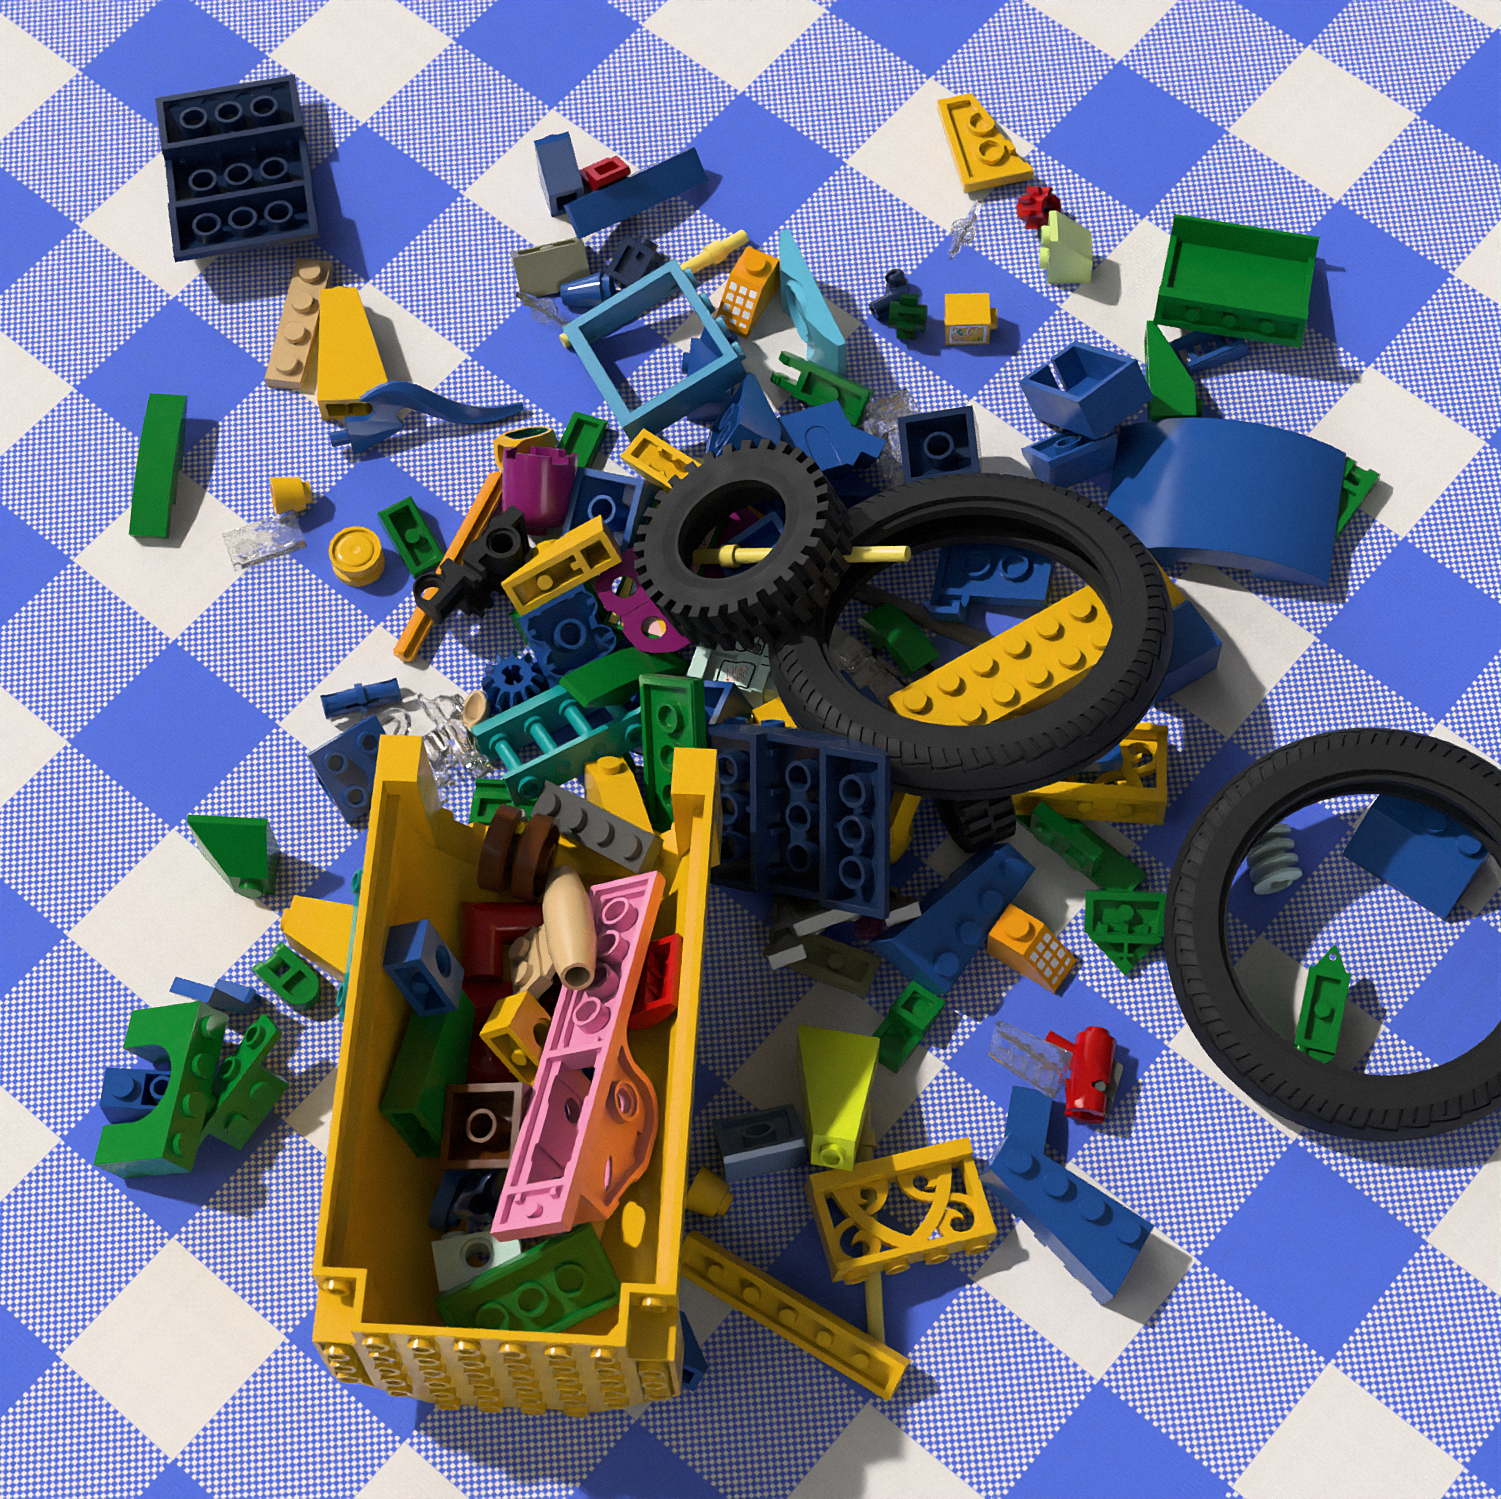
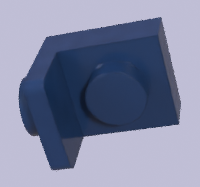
[604,235,665,287]

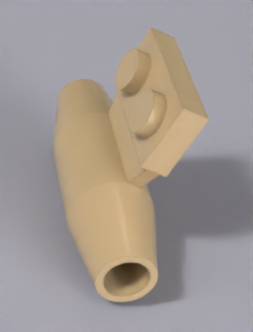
[508,866,598,1000]

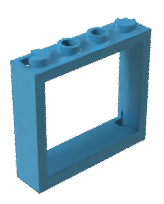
[562,258,747,442]

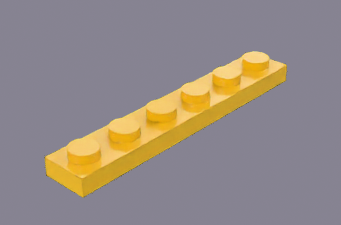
[680,1230,911,1401]

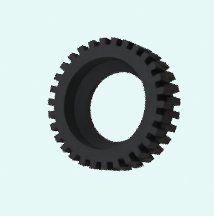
[634,439,853,651]

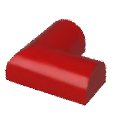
[461,901,544,982]

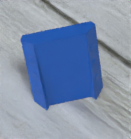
[518,583,616,689]

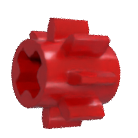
[1017,186,1061,230]

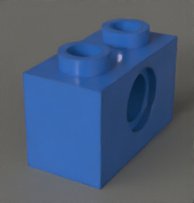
[382,919,465,1017]

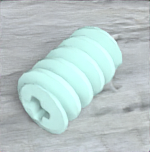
[1246,817,1302,895]

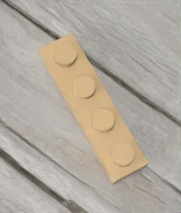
[265,257,334,391]

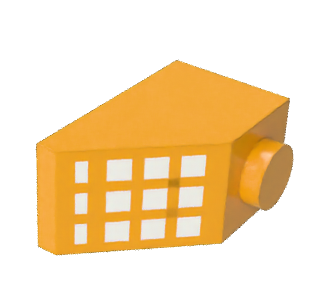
[715,246,780,339]
[986,903,1077,994]

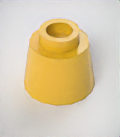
[269,477,313,519]
[685,1166,735,1219]

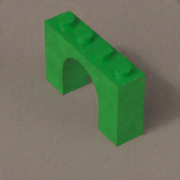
[93,1001,229,1179]

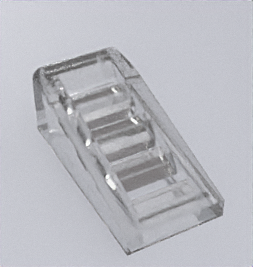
[987,1020,1073,1099]

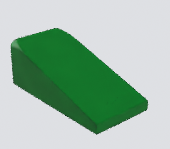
[378,496,445,578]

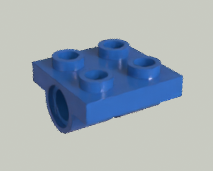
[306,714,387,823]

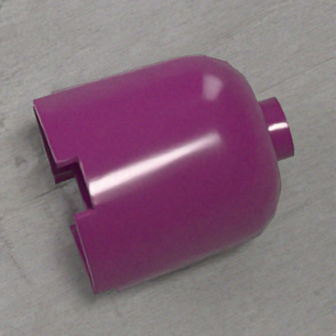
[502,446,579,536]

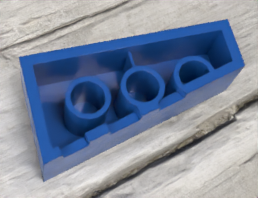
[868,843,1036,994]
[978,1133,1155,1305]

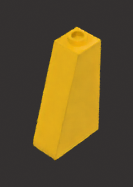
[317,286,388,420]

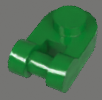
[251,942,321,1010]

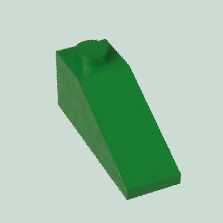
[1144,321,1203,421]

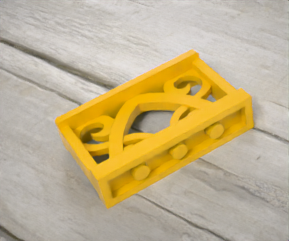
[1010,715,1168,825]
[803,1137,998,1285]

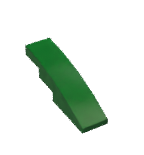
[129,393,188,539]
[558,646,690,708]

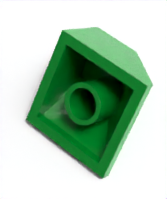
[187,814,281,898]

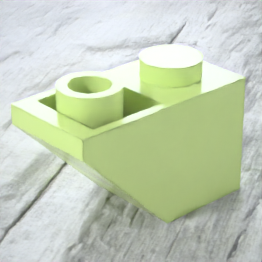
[1039,211,1093,283]

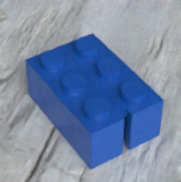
[1019,341,1153,440]

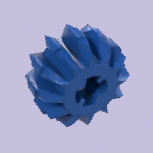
[481,650,548,714]

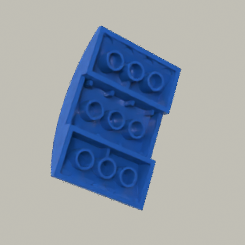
[1106,418,1346,587]

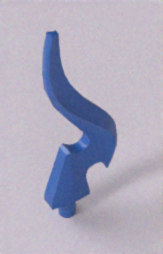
[329,381,524,455]

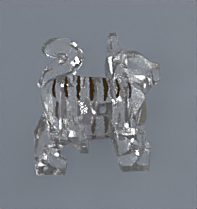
[378,693,494,806]

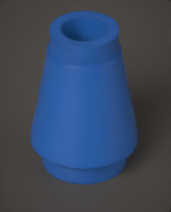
[560,272,616,307]

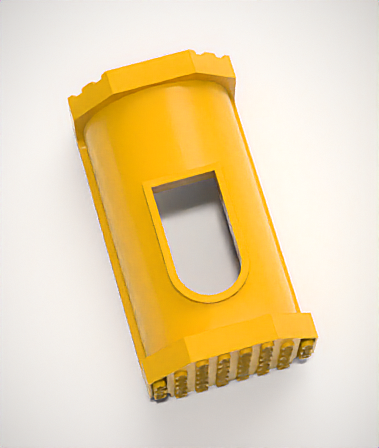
[312,734,723,1418]

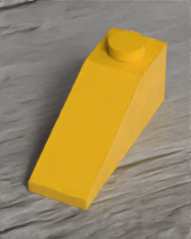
[501,514,622,616]
[584,756,659,857]

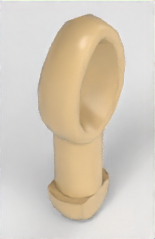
[460,690,491,762]

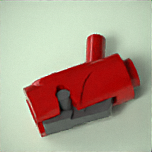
[1043,1026,1123,1124]

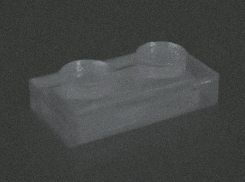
[222,510,307,572]

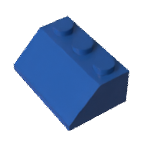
[1342,794,1491,921]

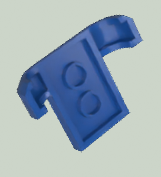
[922,543,1056,623]

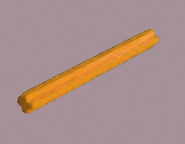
[393,471,503,663]

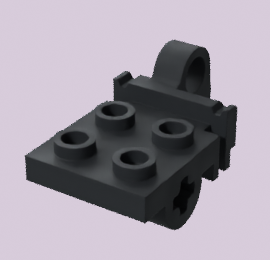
[413,505,530,625]

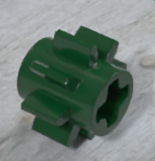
[888,293,928,340]

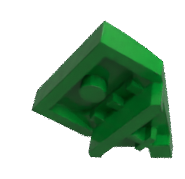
[1084,889,1167,975]

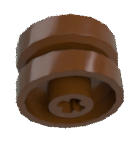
[477,804,561,904]

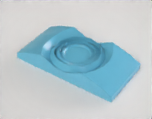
[779,229,846,377]

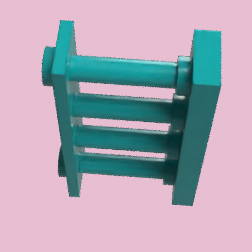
[470,684,643,807]

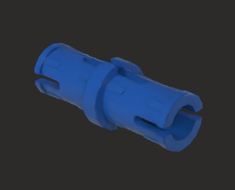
[320,677,402,720]

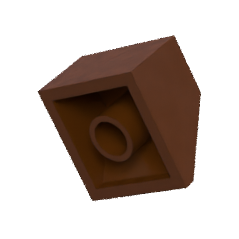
[439,1082,532,1171]

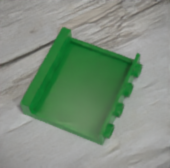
[1153,214,1320,348]

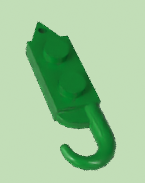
[1293,945,1351,1064]

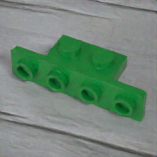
[1016,801,1146,891]
[198,1014,289,1150]

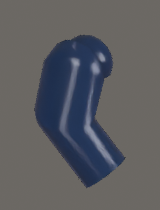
[869,269,909,319]

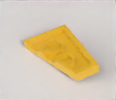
[937,93,1034,193]

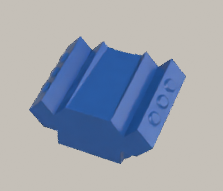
[777,400,886,481]

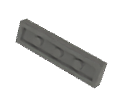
[530,780,664,874]

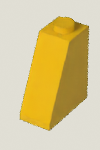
[280,895,354,983]

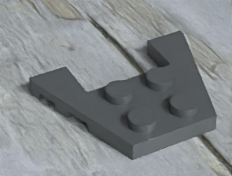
[766,885,922,970]

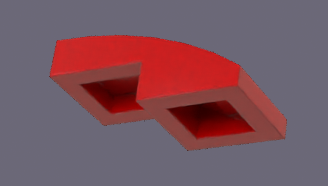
[579,155,631,191]

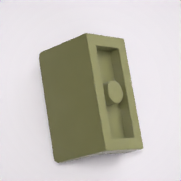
[510,237,591,300]

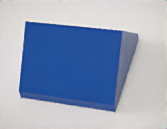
[1021,429,1118,488]
[1152,600,1222,706]

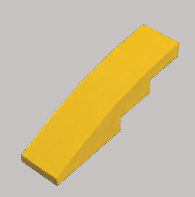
[620,428,765,519]

